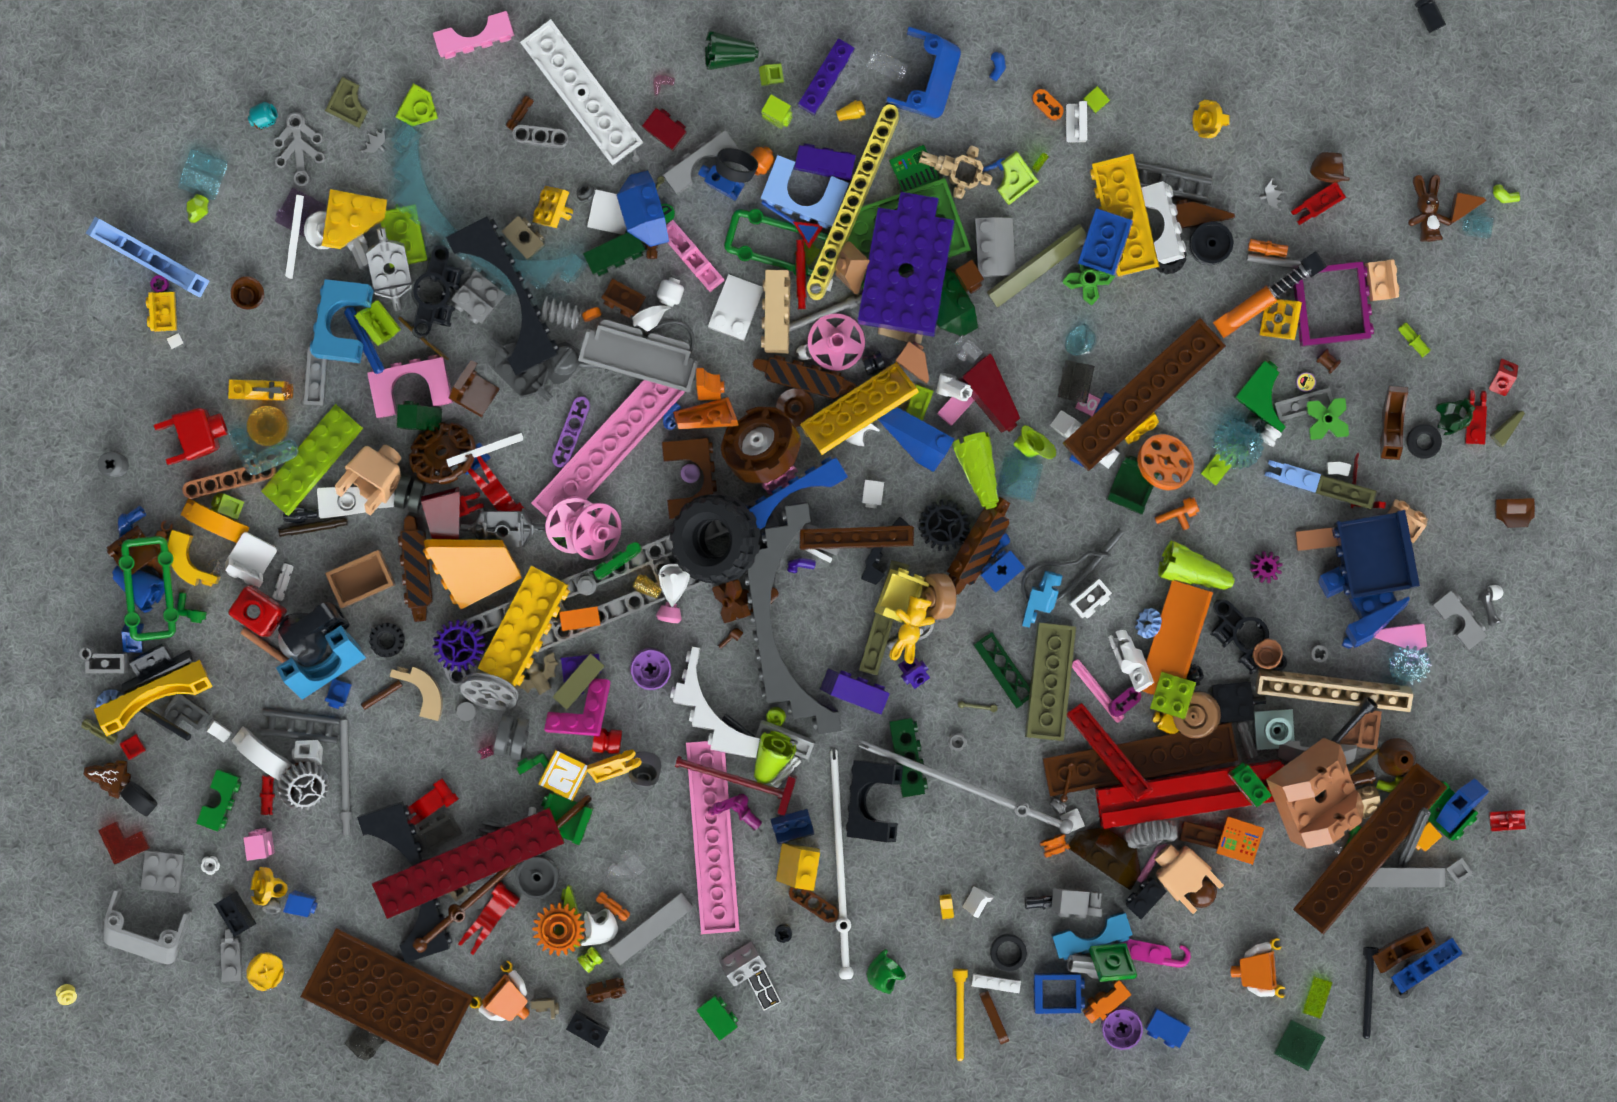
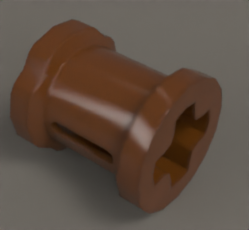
[1316,349,1341,374]

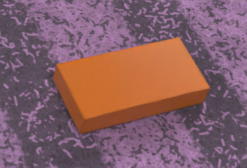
[559,606,601,631]

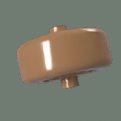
[920,573,957,620]
[1173,691,1221,738]

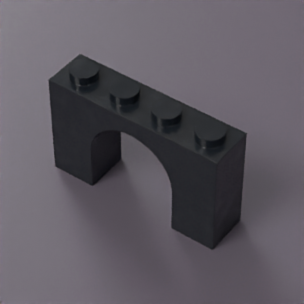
[846,760,903,842]

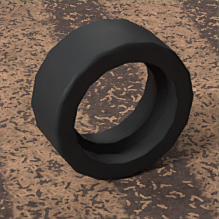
[120,781,158,816]
[990,934,1027,972]

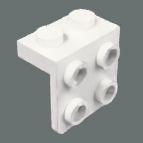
[225,532,277,588]

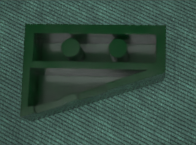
[397,401,442,431]

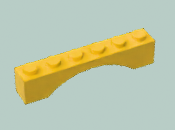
[94,660,213,736]

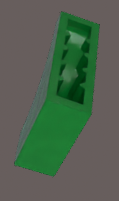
[1234,361,1286,433]

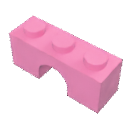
[244,828,275,861]

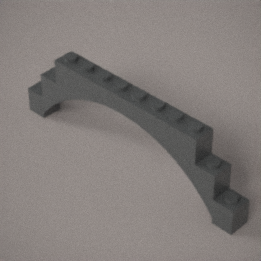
[744,502,841,734]

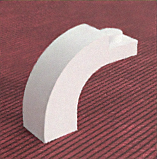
[231,726,292,780]

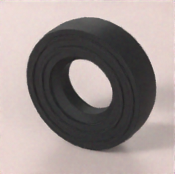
[1407,424,1442,459]

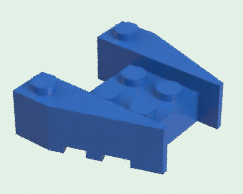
[1318,567,1410,648]

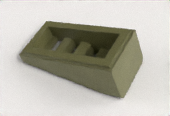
[1490,411,1525,447]

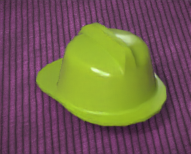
[1014,425,1056,459]

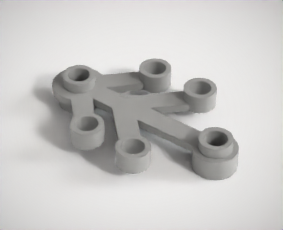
[273,112,325,187]

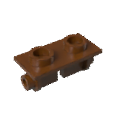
[585,977,627,1003]

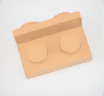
[1365,259,1400,301]
[1387,499,1428,543]

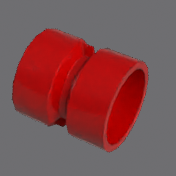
[592,728,622,755]

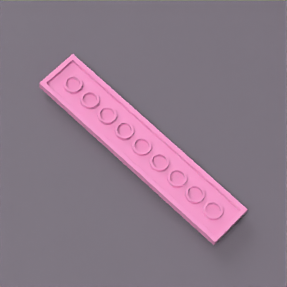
[531,380,685,524]
[686,741,740,934]

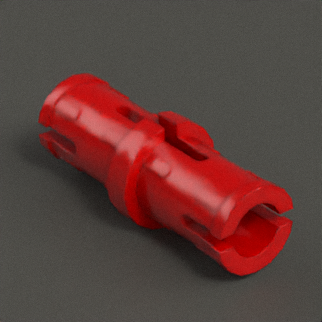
[259,775,275,815]

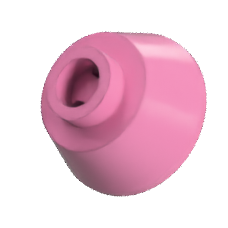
[656,602,682,623]

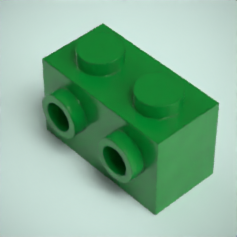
[696,995,739,1041]

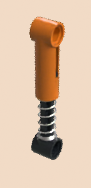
[1213,251,1327,338]

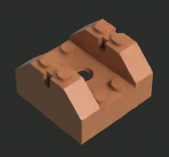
[1266,738,1364,849]

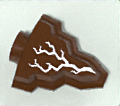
[83,760,131,799]

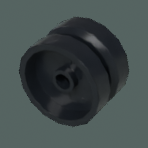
[1189,221,1234,266]

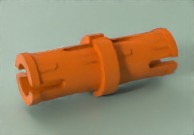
[1248,239,1288,258]

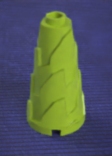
[952,432,999,509]
[1158,541,1235,590]

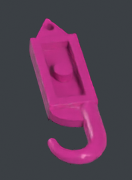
[1118,939,1191,968]

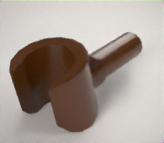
[718,628,743,649]

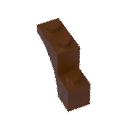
[1380,386,1408,460]

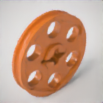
[1137,434,1194,490]

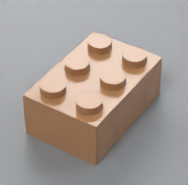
[325,550,396,608]

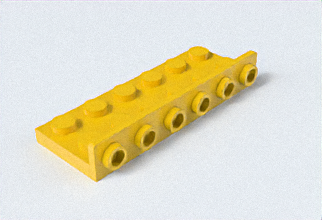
[1090,154,1160,277]
[800,362,919,455]
[478,566,570,687]

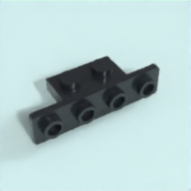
[121,643,192,695]

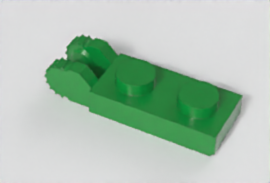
[593,542,642,580]

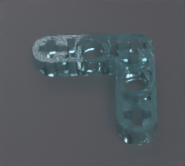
[229,428,298,475]

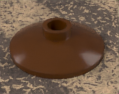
[776,389,814,427]

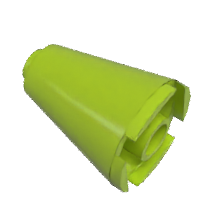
[754,731,797,784]

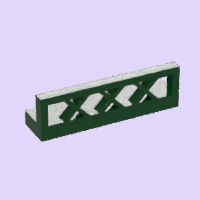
[973,632,1030,709]

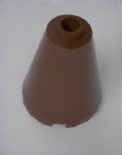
[1378,738,1416,776]

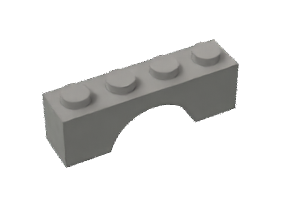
[663,130,739,195]

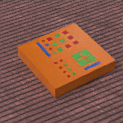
[1215,816,1264,865]

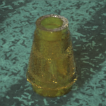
[632,574,662,599]

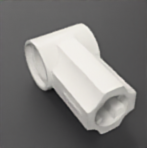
[936,373,972,401]

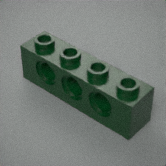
[889,717,928,798]

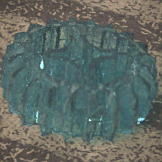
[1212,418,1264,470]

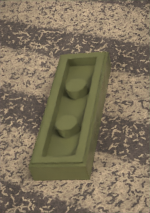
[1316,475,1377,509]
[553,653,605,709]

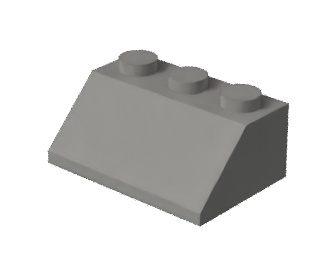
[974,217,1016,278]

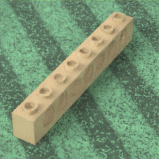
[1255,669,1413,712]

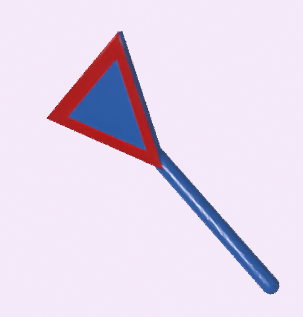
[762,201,823,249]

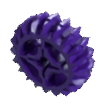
[432,619,485,672]

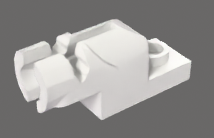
[1108,630,1154,692]

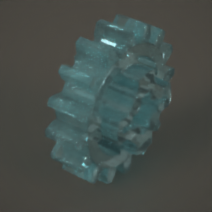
[1388,646,1431,685]

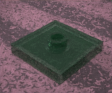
[1274,1019,1326,1071]

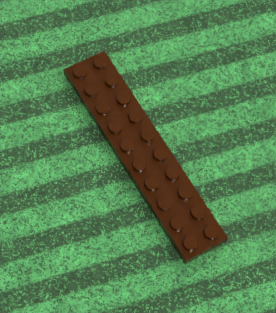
[1063,318,1226,472]
[1042,722,1239,796]
[1293,762,1447,935]

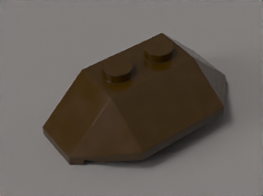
[1069,827,1141,890]

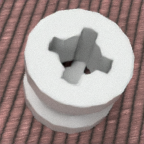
[1258,424,1282,447]

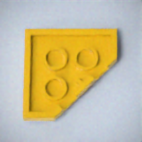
[321,189,387,249]

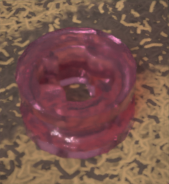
[477,744,494,760]

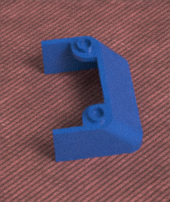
[886,27,961,119]

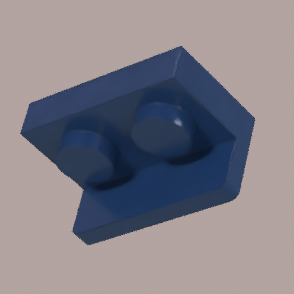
[770,809,814,844]

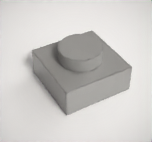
[1446,857,1473,884]

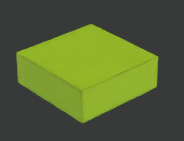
[1083,86,1110,114]

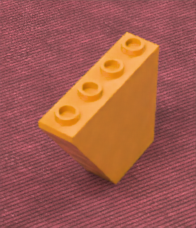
[423,539,522,609]

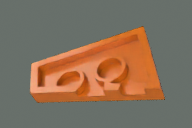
[673,397,738,429]

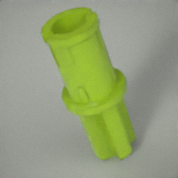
[1398,323,1431,358]

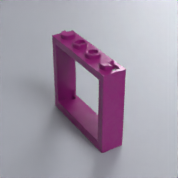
[1292,262,1374,347]

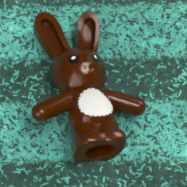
[1408,175,1452,242]

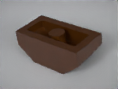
[1495,498,1535,528]

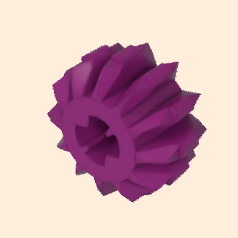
[1250,551,1283,583]

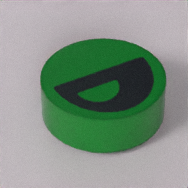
[661,204,675,223]

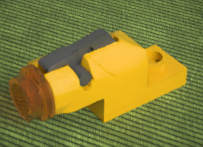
[228,379,294,401]

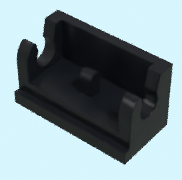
[214,891,256,937]

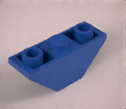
[1436,778,1490,834]

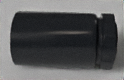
[1414,0,1446,33]

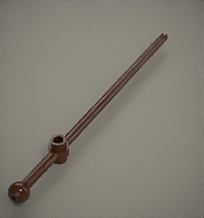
[413,795,592,953]

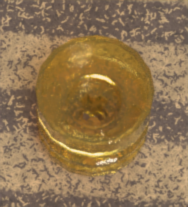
[247,406,289,446]

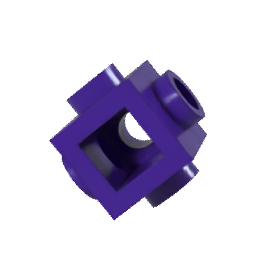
[898,657,930,689]

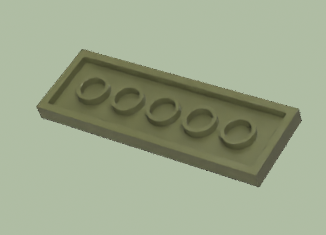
[1025,622,1076,741]

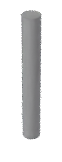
[1247,254,1301,268]

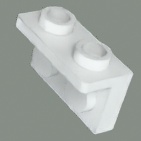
[1066,101,1087,143]

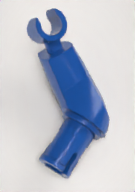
[118,506,146,538]

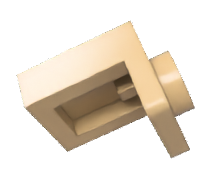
[1357,786,1381,819]

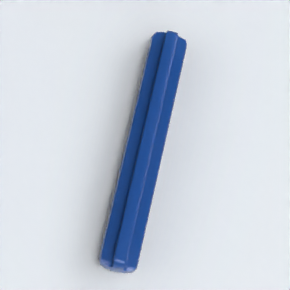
[344,307,385,374]

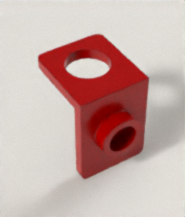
[1489,359,1518,396]

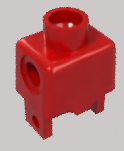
[154,408,228,465]
[228,585,287,637]

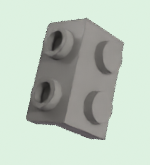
[719,941,766,986]

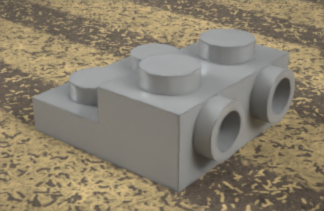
[451,270,506,324]

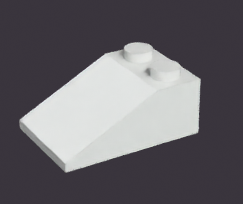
[708,274,763,341]

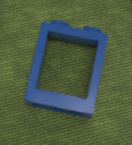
[1034,973,1085,1014]

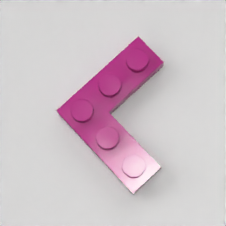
[544,678,611,736]

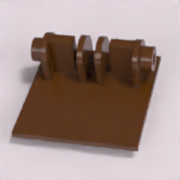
[106,525,158,575]

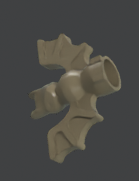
[515,652,559,695]

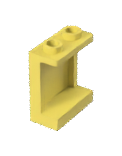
[874,568,929,624]

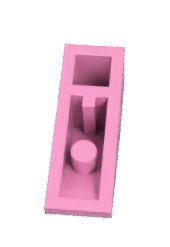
[1374,623,1427,652]

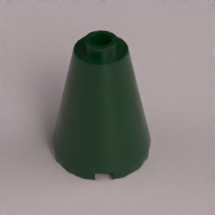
[705,31,759,70]

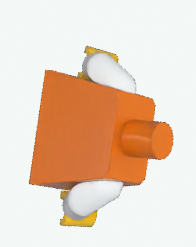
[1230,938,1285,998]
[469,961,530,1021]

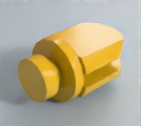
[1151,711,1179,734]

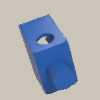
[698,165,745,201]

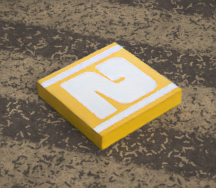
[538,749,588,801]

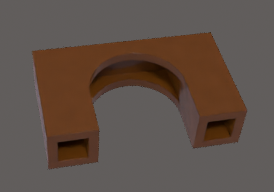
[662,438,717,519]

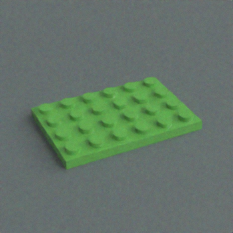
[841,178,971,288]

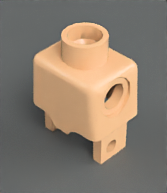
[335,445,401,516]
[1154,843,1224,914]

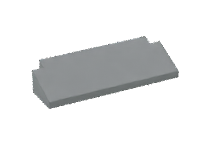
[578,319,698,392]

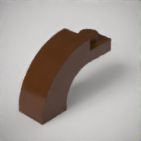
[1372,926,1436,973]

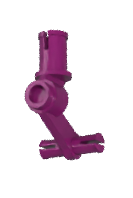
[708,794,762,831]

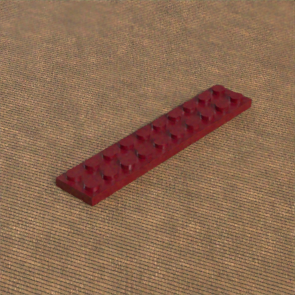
[372,807,565,919]

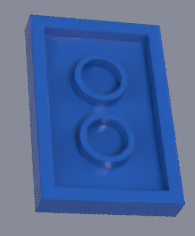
[1078,208,1133,276]

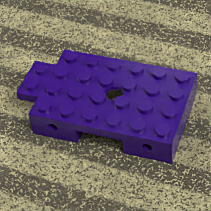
[858,192,955,337]

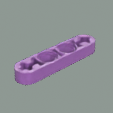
[552,397,590,468]

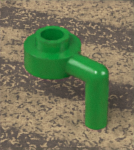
[177,592,207,623]
[516,753,549,775]

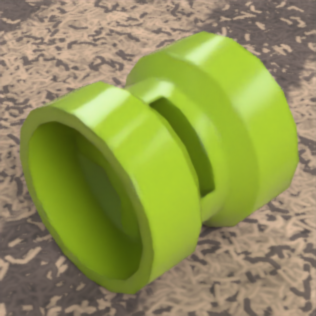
[577,946,604,973]

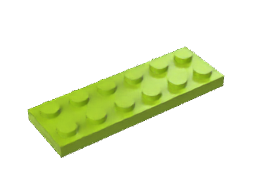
[261,404,363,516]

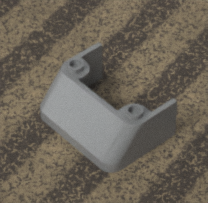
[103,888,192,964]

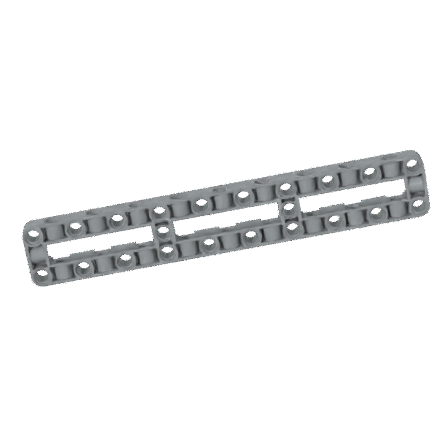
[432,498,779,685]

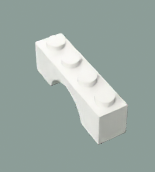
[1141,181,1186,264]

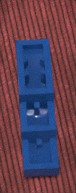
[1391,938,1463,994]

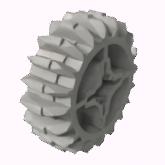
[277,760,330,811]
[1125,820,1178,849]

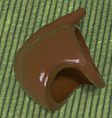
[1310,152,1350,183]

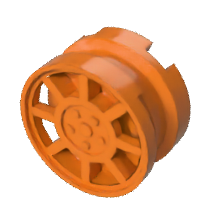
[1040,834,1070,858]

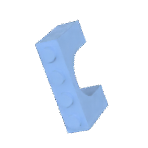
[761,155,849,229]

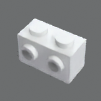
[1068,579,1112,618]

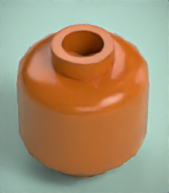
[750,146,775,175]

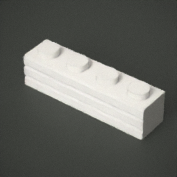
[971,973,1021,993]

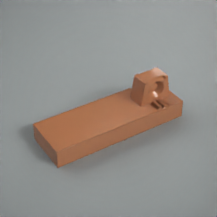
[1295,528,1338,551]

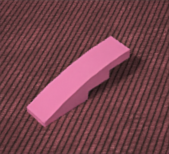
[666,220,724,292]

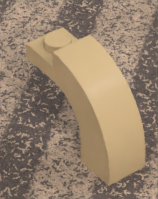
[390,666,443,721]

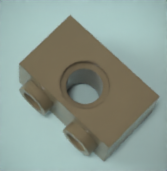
[501,216,546,261]

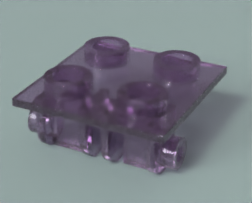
[275,188,326,238]

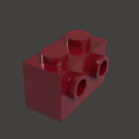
[642,108,687,151]

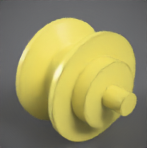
[56,984,77,1005]

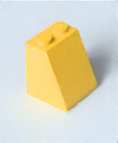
[776,843,820,891]

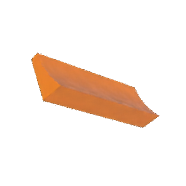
[1142,580,1213,695]

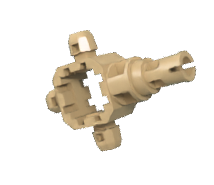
[919,146,993,199]

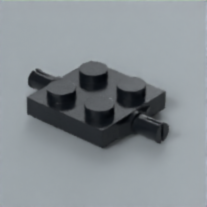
[1212,682,1266,723]

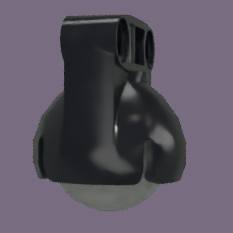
[277,602,350,666]

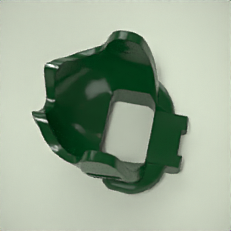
[1435,398,1475,435]

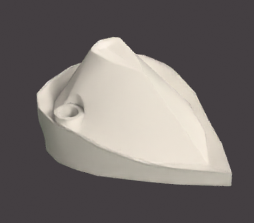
[632,305,671,332]
[659,564,690,607]

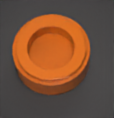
[582,307,602,322]

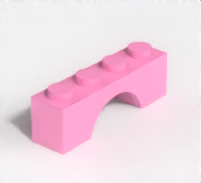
[433,11,515,59]

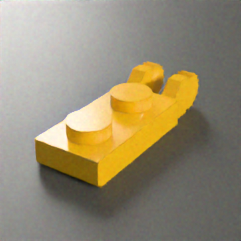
[586,749,642,783]

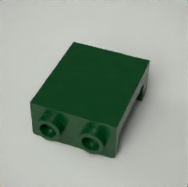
[1106,455,1160,515]

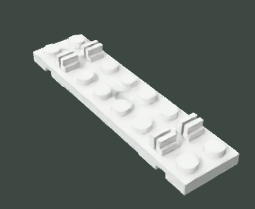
[520,19,643,166]

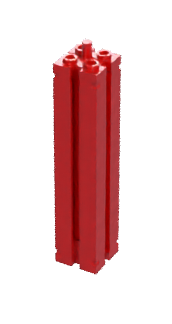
[1095,759,1285,829]

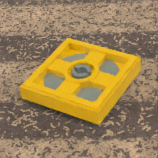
[1259,299,1302,340]

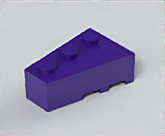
[794,143,856,182]
[820,668,890,715]

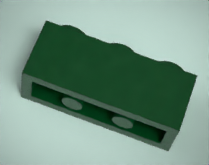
[583,232,646,277]

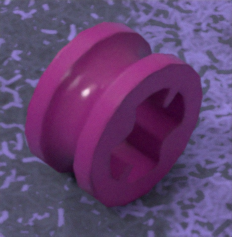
[150,275,169,293]

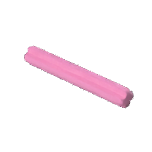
[1072,659,1124,723]

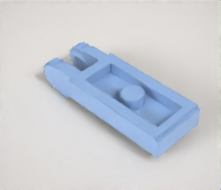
[1264,460,1321,493]

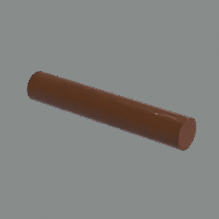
[361,680,403,710]

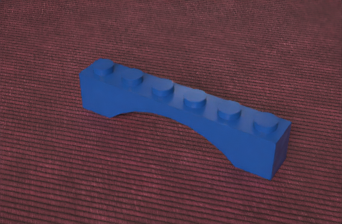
[747,456,848,530]

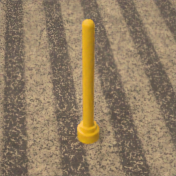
[952,969,968,1061]

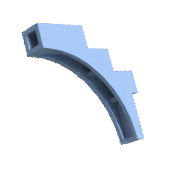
[86,217,209,297]

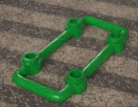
[724,209,830,276]
[118,536,179,641]

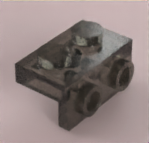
[345,1027,386,1061]

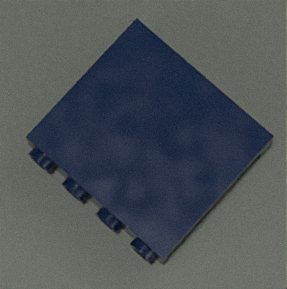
[1332,510,1420,599]

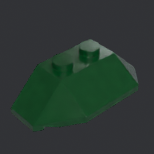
[937,268,978,337]

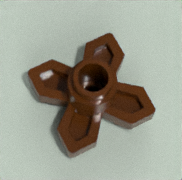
[712,579,751,623]

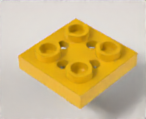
[532,186,573,228]

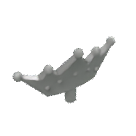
[361,128,386,153]
[1260,178,1284,211]

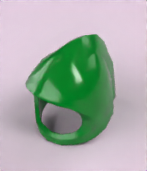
[866,949,906,994]

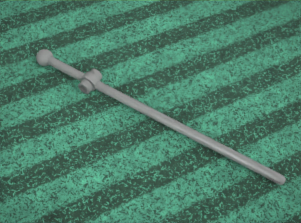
[858,740,1073,834]

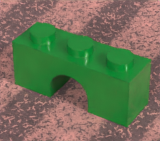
[196,769,242,832]

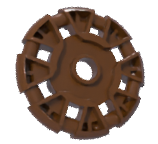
[409,422,476,485]

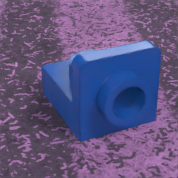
[122,623,144,653]
[324,679,352,709]

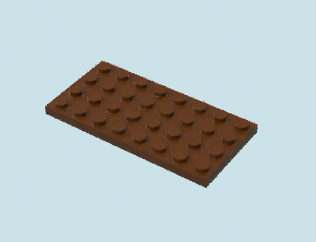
[300,928,473,1066]

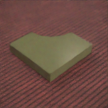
[325,77,368,128]

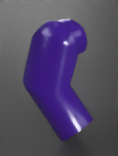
[787,558,816,573]

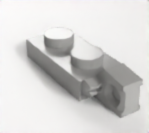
[220,928,242,982]

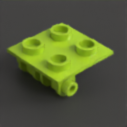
[1150,672,1196,719]

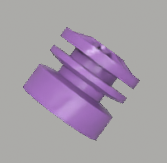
[630,648,671,690]
[1101,1006,1143,1050]

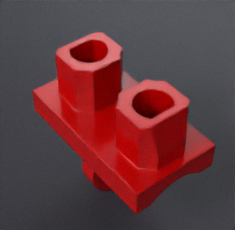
[1489,810,1526,831]

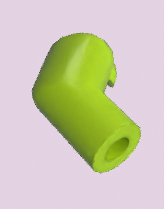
[1493,184,1520,203]
[1376,776,1404,793]

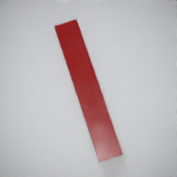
[1067,703,1153,802]

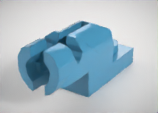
[1022,571,1063,628]

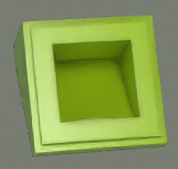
[759,64,784,86]

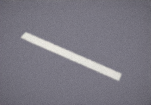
[285,195,304,279]
[446,433,523,467]

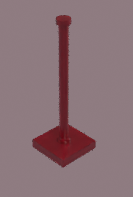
[675,756,797,816]

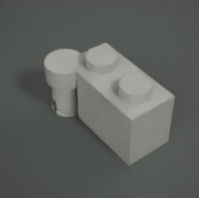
[79,646,128,673]
[1051,888,1102,918]

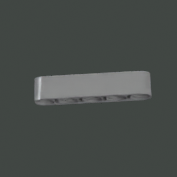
[1364,866,1446,887]
[608,892,693,965]

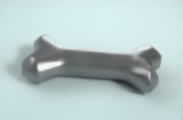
[1478,591,1501,627]

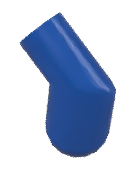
[663,402,681,430]

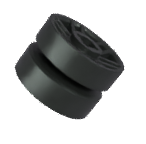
[394,473,426,513]

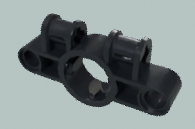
[411,245,464,338]
[1210,599,1287,675]

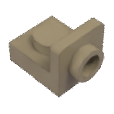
[531,998,559,1019]

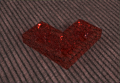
[98,822,150,865]

